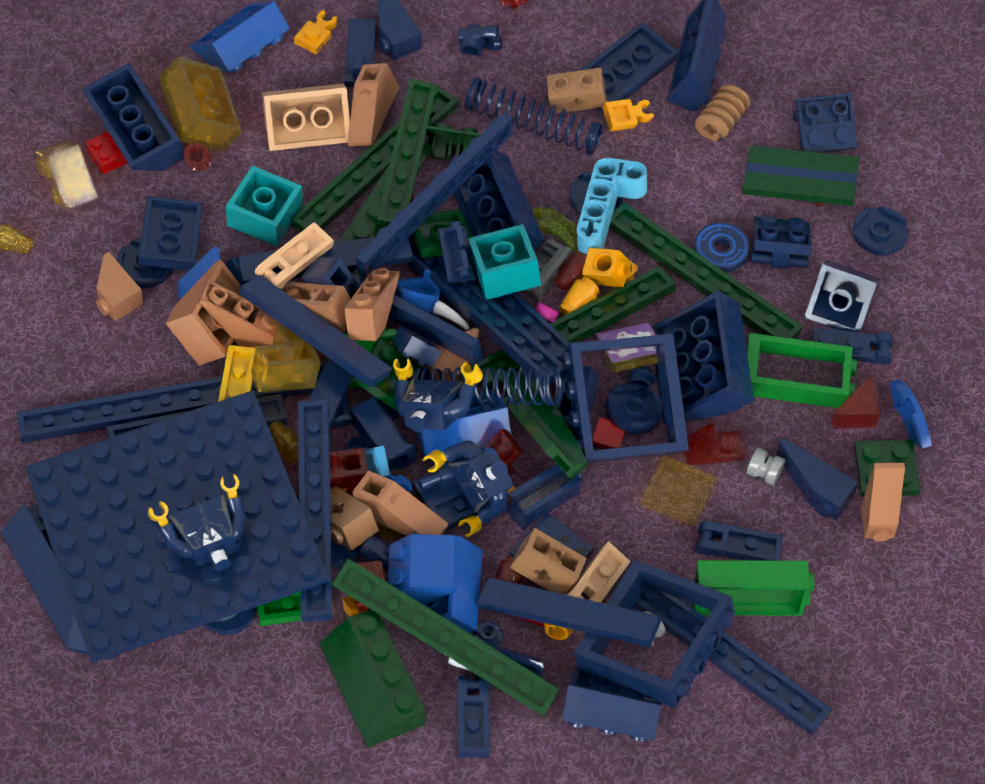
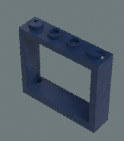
[562,334,689,463]
[574,560,736,709]

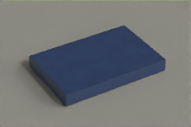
[138,196,203,271]

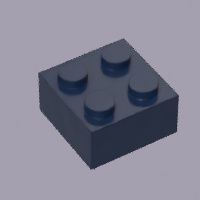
[391,326,441,367]

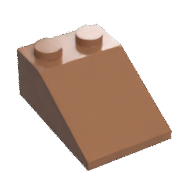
[166,260,243,366]

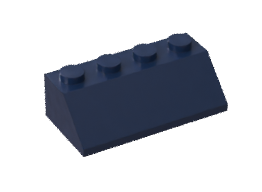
[667,0,727,112]
[82,63,187,171]
[453,151,545,250]

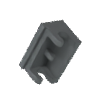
[521,239,572,301]

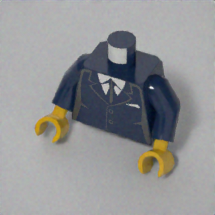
[393,359,483,432]
[423,440,513,537]
[148,474,246,571]

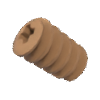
[695,84,751,142]

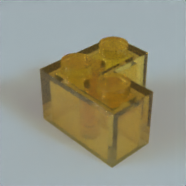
[35,140,97,209]
[251,324,321,392]

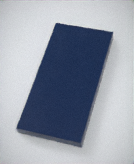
[579,22,678,114]

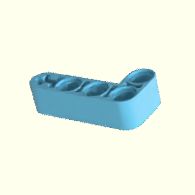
[577,158,647,257]

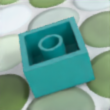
[226,166,303,246]
[468,224,541,300]

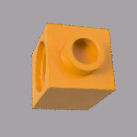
[582,248,631,287]

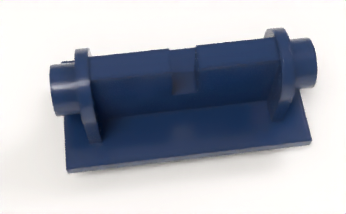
[438,221,476,283]

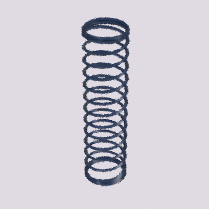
[464,77,603,155]
[412,367,561,406]

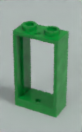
[746,333,857,409]
[693,560,814,616]

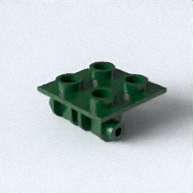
[427,123,481,161]

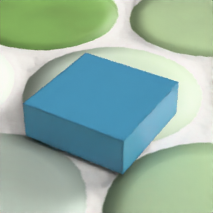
[362,446,390,476]

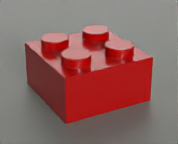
[85,131,127,175]

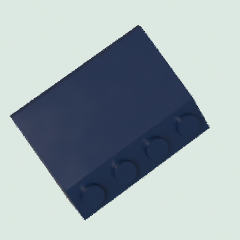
[651,291,754,425]

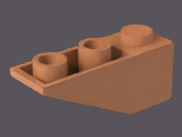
[347,63,400,146]
[344,268,399,341]
[199,280,283,358]
[353,470,448,536]

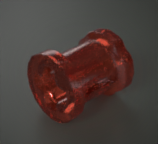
[184,143,212,171]

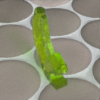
[531,207,579,253]

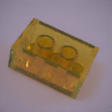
[159,56,243,151]

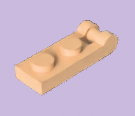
[255,222,334,289]
[565,541,630,603]

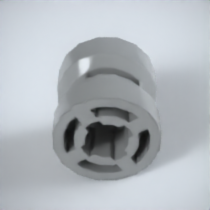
[746,447,786,486]

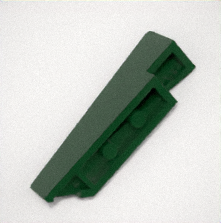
[498,370,588,480]

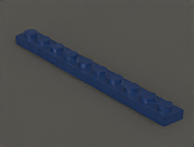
[16,362,313,443]

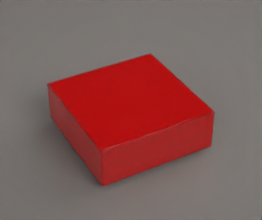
[592,417,626,449]

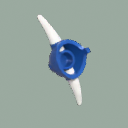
[394,269,469,330]

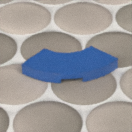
[890,379,932,448]

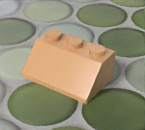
[262,84,350,151]

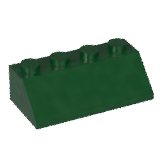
[319,609,425,748]

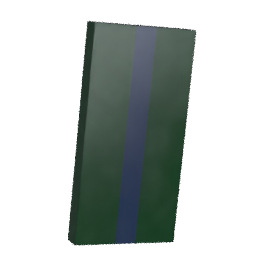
[743,146,860,206]

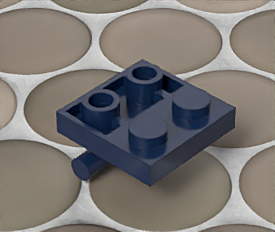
[792,93,857,153]
[751,215,812,269]
[412,463,478,531]

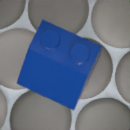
[388,534,459,606]

